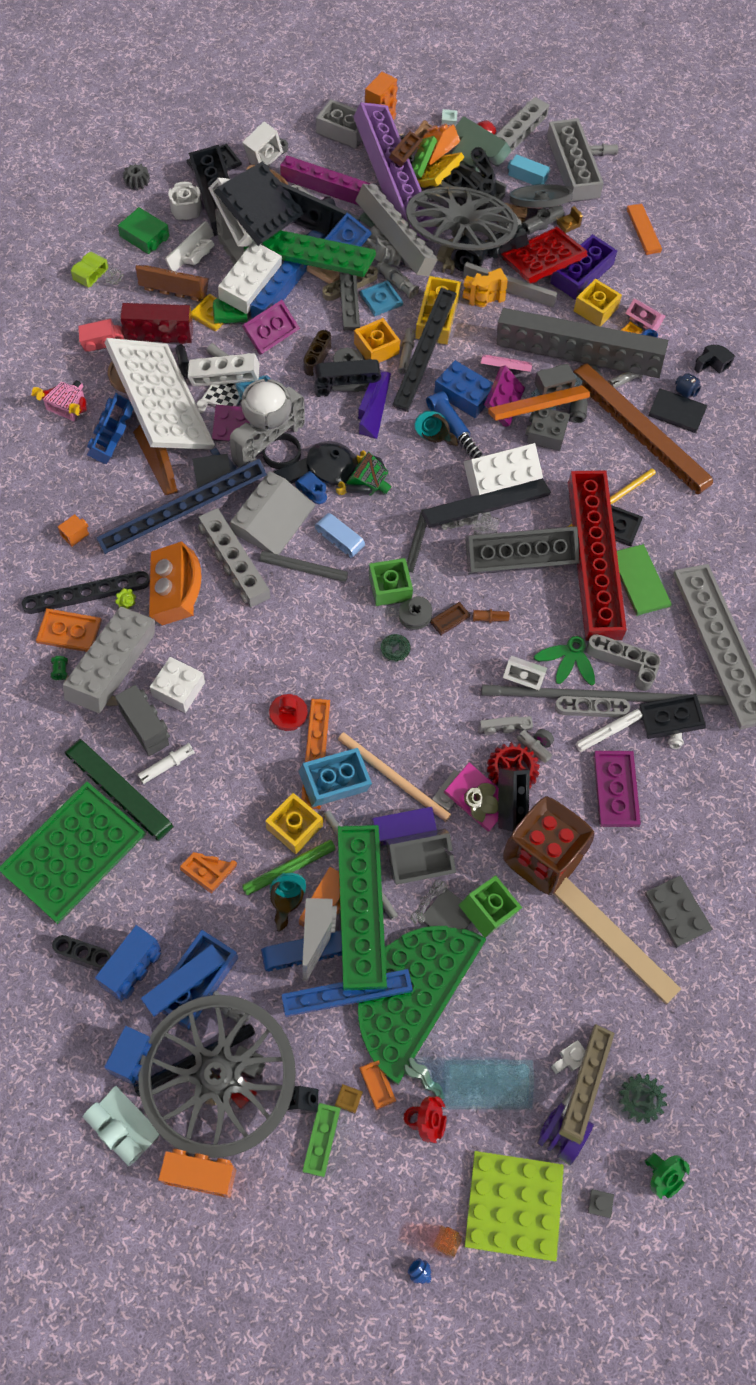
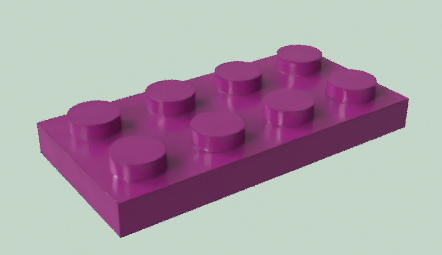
[593,751,641,827]

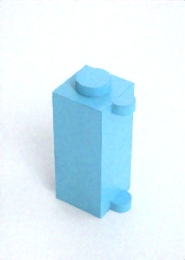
[507,154,551,185]

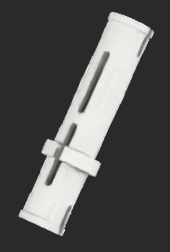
[137,743,195,784]

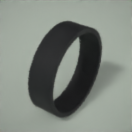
[262,433,301,469]

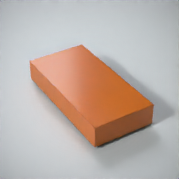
[359,1060,396,1110]

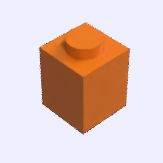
[57,514,89,547]

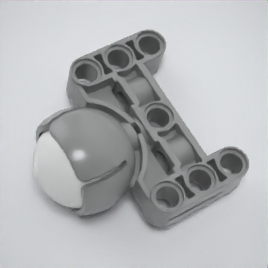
[230,379,305,467]

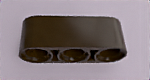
[303,330,331,376]

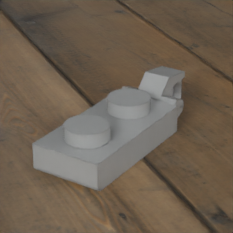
[478,716,533,735]

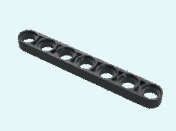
[21,571,150,614]

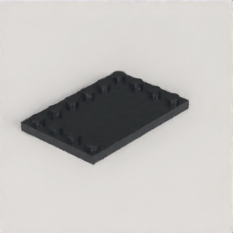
[214,161,304,246]

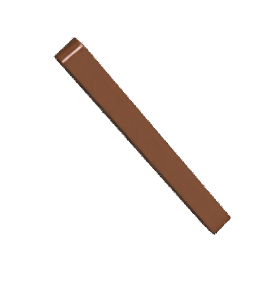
[572,363,713,495]

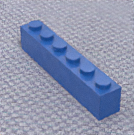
[250,261,307,318]

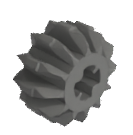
[123,163,150,190]

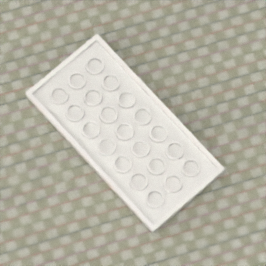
[105,338,215,449]

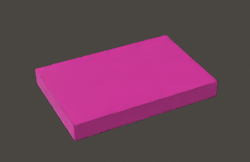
[444,762,498,832]

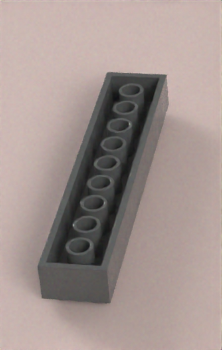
[496,308,669,378]

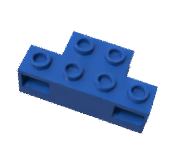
[87,393,134,464]

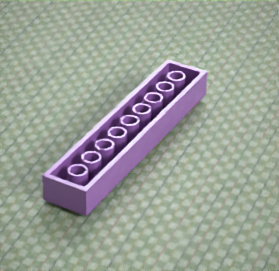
[353,102,436,241]

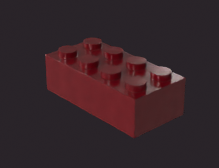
[120,303,193,344]

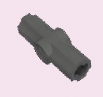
[521,205,565,235]

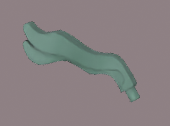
[404,1058,444,1099]

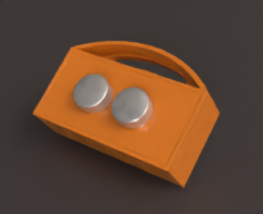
[149,541,202,626]

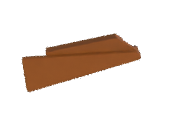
[133,424,178,495]

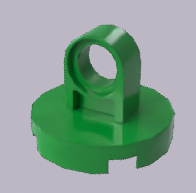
[645,1152,690,1199]

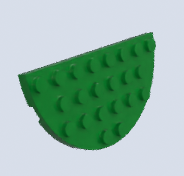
[358,926,487,1085]

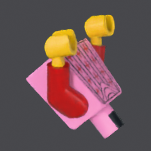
[31,380,87,421]

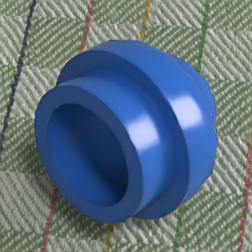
[408,1258,431,1284]

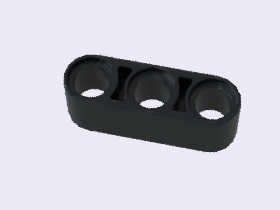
[52,935,111,972]

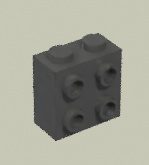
[525,408,570,451]

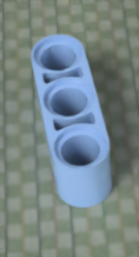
[315,513,365,558]

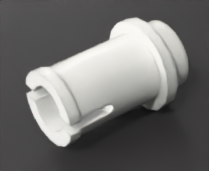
[668,733,684,749]

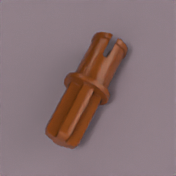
[473,609,510,623]

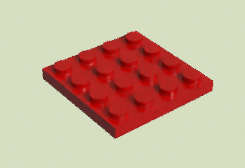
[501,227,588,284]

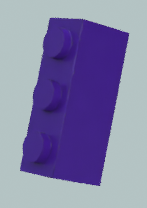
[371,807,437,846]

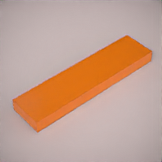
[626,203,662,255]

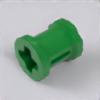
[50,656,68,680]

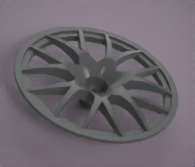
[406,186,518,250]
[138,995,296,1158]

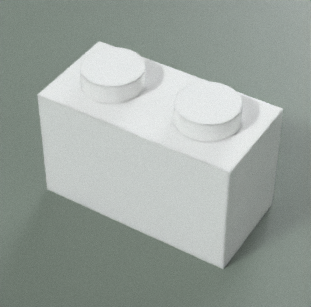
[503,656,547,690]

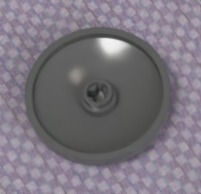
[510,184,573,210]

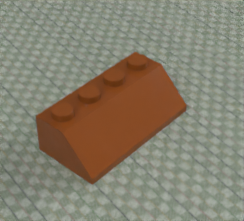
[136,265,209,301]

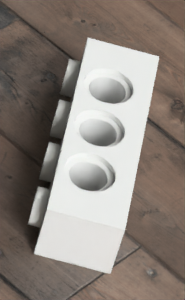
[188,353,260,386]

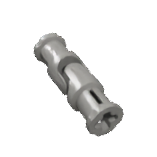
[376,262,419,299]

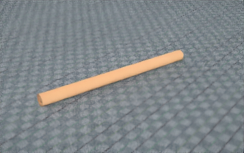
[338,732,451,822]

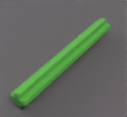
[242,840,335,895]

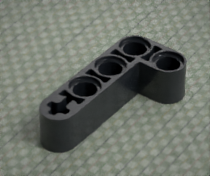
[313,359,381,397]

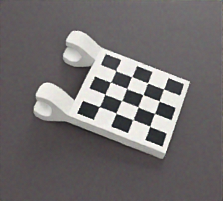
[197,383,241,413]

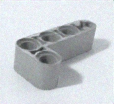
[586,634,660,691]

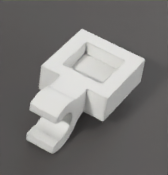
[551,1040,585,1074]

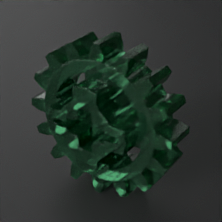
[618,1073,667,1124]

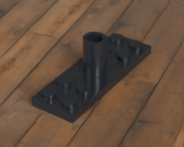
[281,182,361,236]

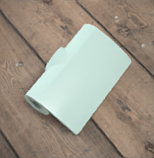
[83,1086,160,1166]

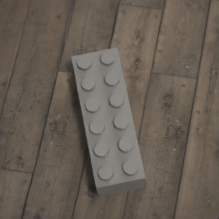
[547,118,604,201]
[63,606,155,714]

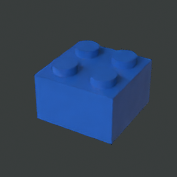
[104,1026,152,1085]

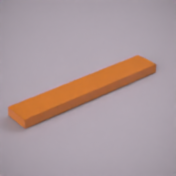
[488,385,590,421]
[301,698,330,810]

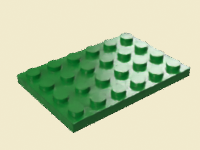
[0,782,146,924]

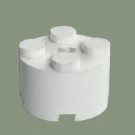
[168,182,202,220]

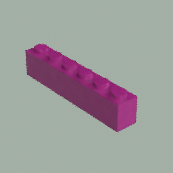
[280,155,371,206]

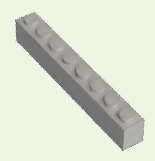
[356,184,438,276]

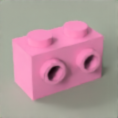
[625,299,666,331]

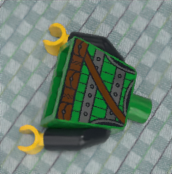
[336,450,392,496]

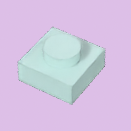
[441,109,457,126]

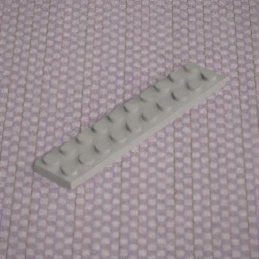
[673,564,756,729]

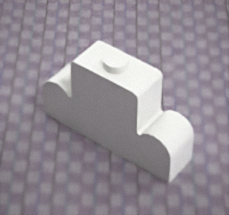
[208,178,254,246]

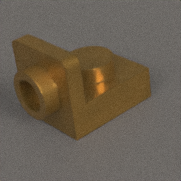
[556,206,583,233]

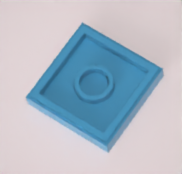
[359,280,403,317]

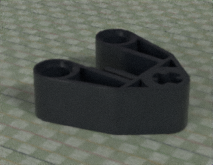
[448,147,496,197]

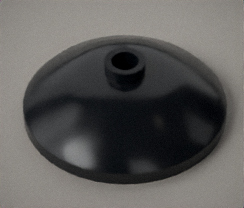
[306,441,358,485]

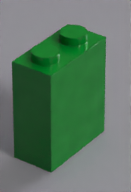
[118,207,170,254]

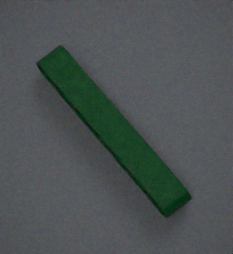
[64,739,174,841]

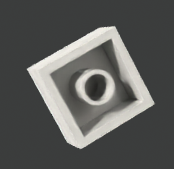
[242,122,283,166]
[150,657,205,713]

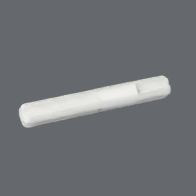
[575,709,642,752]

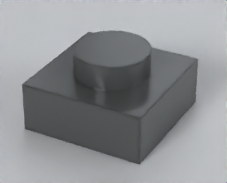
[587,1189,614,1219]

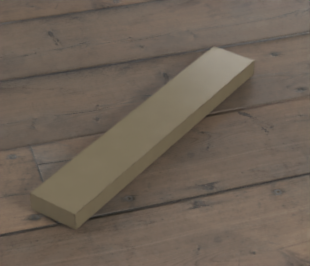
[559,1024,615,1144]

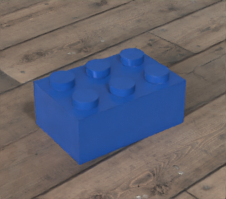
[434,360,493,418]
[95,925,161,1002]

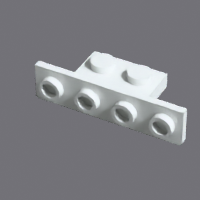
[165,222,215,271]

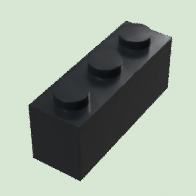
[498,767,530,832]

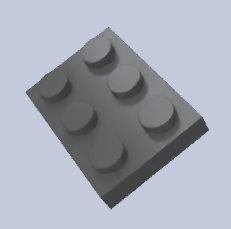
[645,875,713,948]

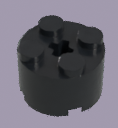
[451,235,488,272]

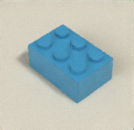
[298,748,372,808]

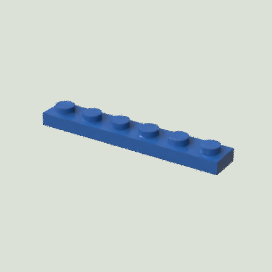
[281,969,413,1017]

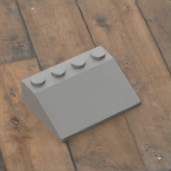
[230,471,315,555]
[302,898,337,981]

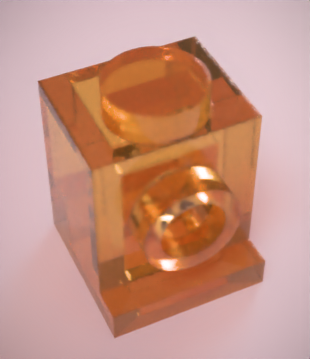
[431,1225,462,1258]

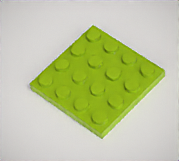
[464,1151,564,1262]

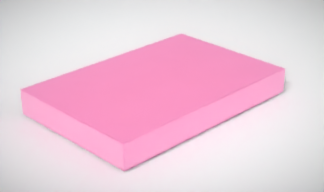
[481,354,532,372]

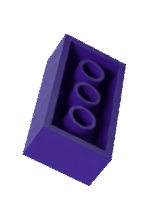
[550,234,618,300]

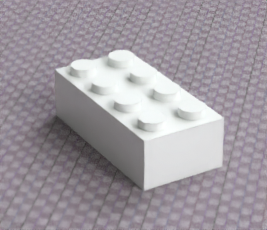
[218,242,282,314]
[463,443,543,496]

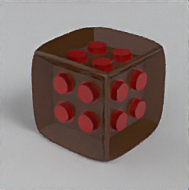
[503,796,595,895]

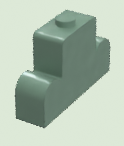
[452,116,512,172]

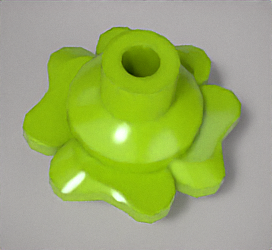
[115,588,136,609]

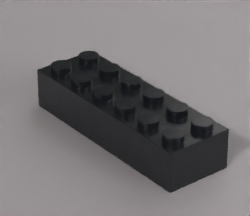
[188,145,230,236]

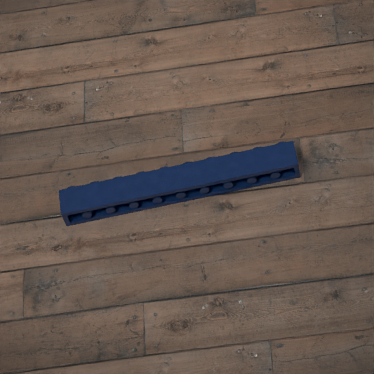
[94,459,267,554]

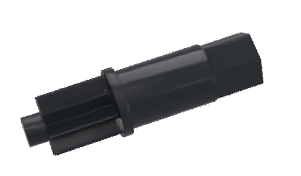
[175,344,189,379]

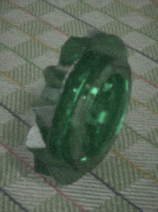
[381,634,411,663]

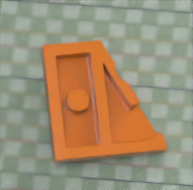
[180,852,237,894]

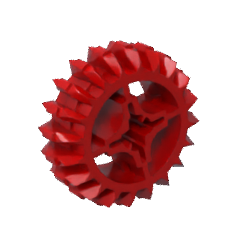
[486,742,540,789]

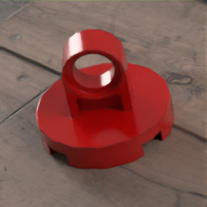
[269,694,308,731]
[403,1096,447,1143]

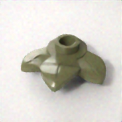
[464,783,498,822]

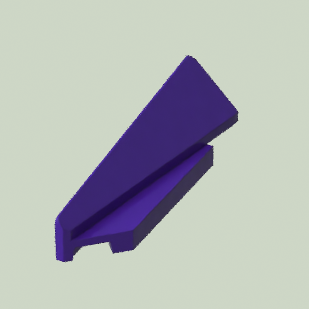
[358,370,391,439]

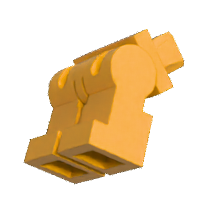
[462,268,508,307]

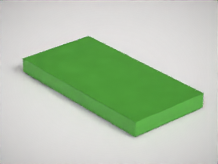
[617,544,672,616]

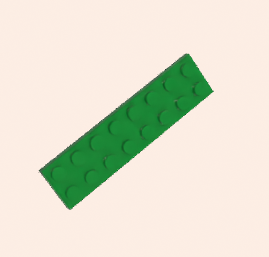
[244,230,376,277]
[337,825,387,990]

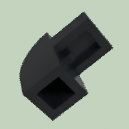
[694,344,735,374]

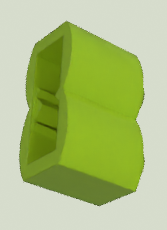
[71,252,108,288]

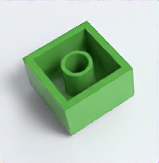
[369,558,413,606]
[458,875,522,938]

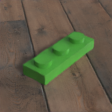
[412,136,437,179]
[302,1103,341,1178]

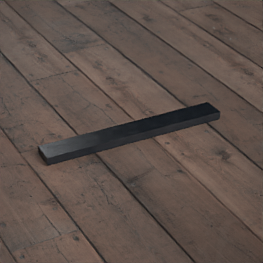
[392,288,457,412]
[421,479,551,528]

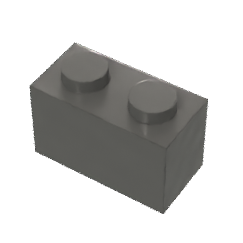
[534,364,576,395]

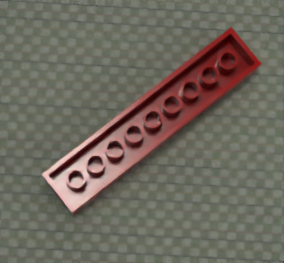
[568,470,627,641]

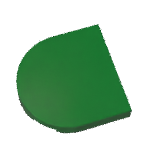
[213,297,248,323]

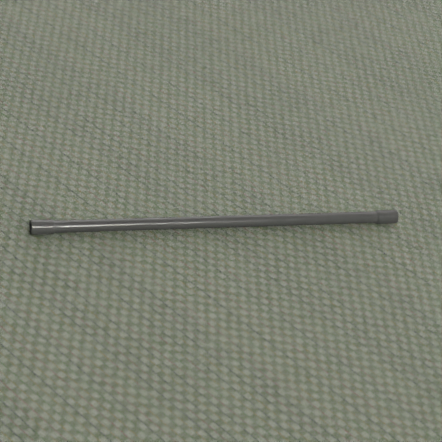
[481,684,729,705]

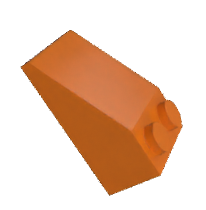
[414,124,460,166]

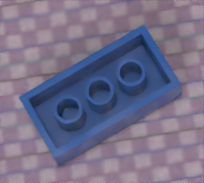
[162,930,238,1030]

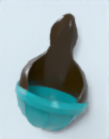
[414,411,458,446]
[270,873,306,932]

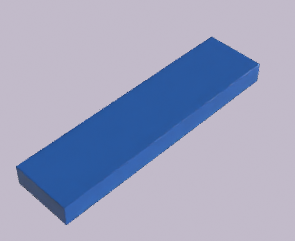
[141,945,225,1017]

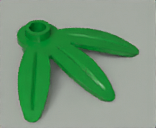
[534,636,595,685]

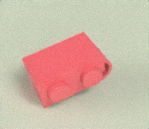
[78,319,124,352]

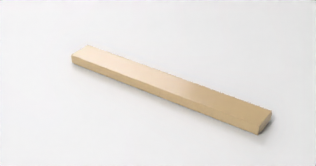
[553,877,681,1005]

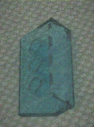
[443,1060,534,1110]

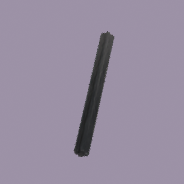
[134,1024,255,1097]

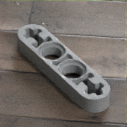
[555,696,630,718]

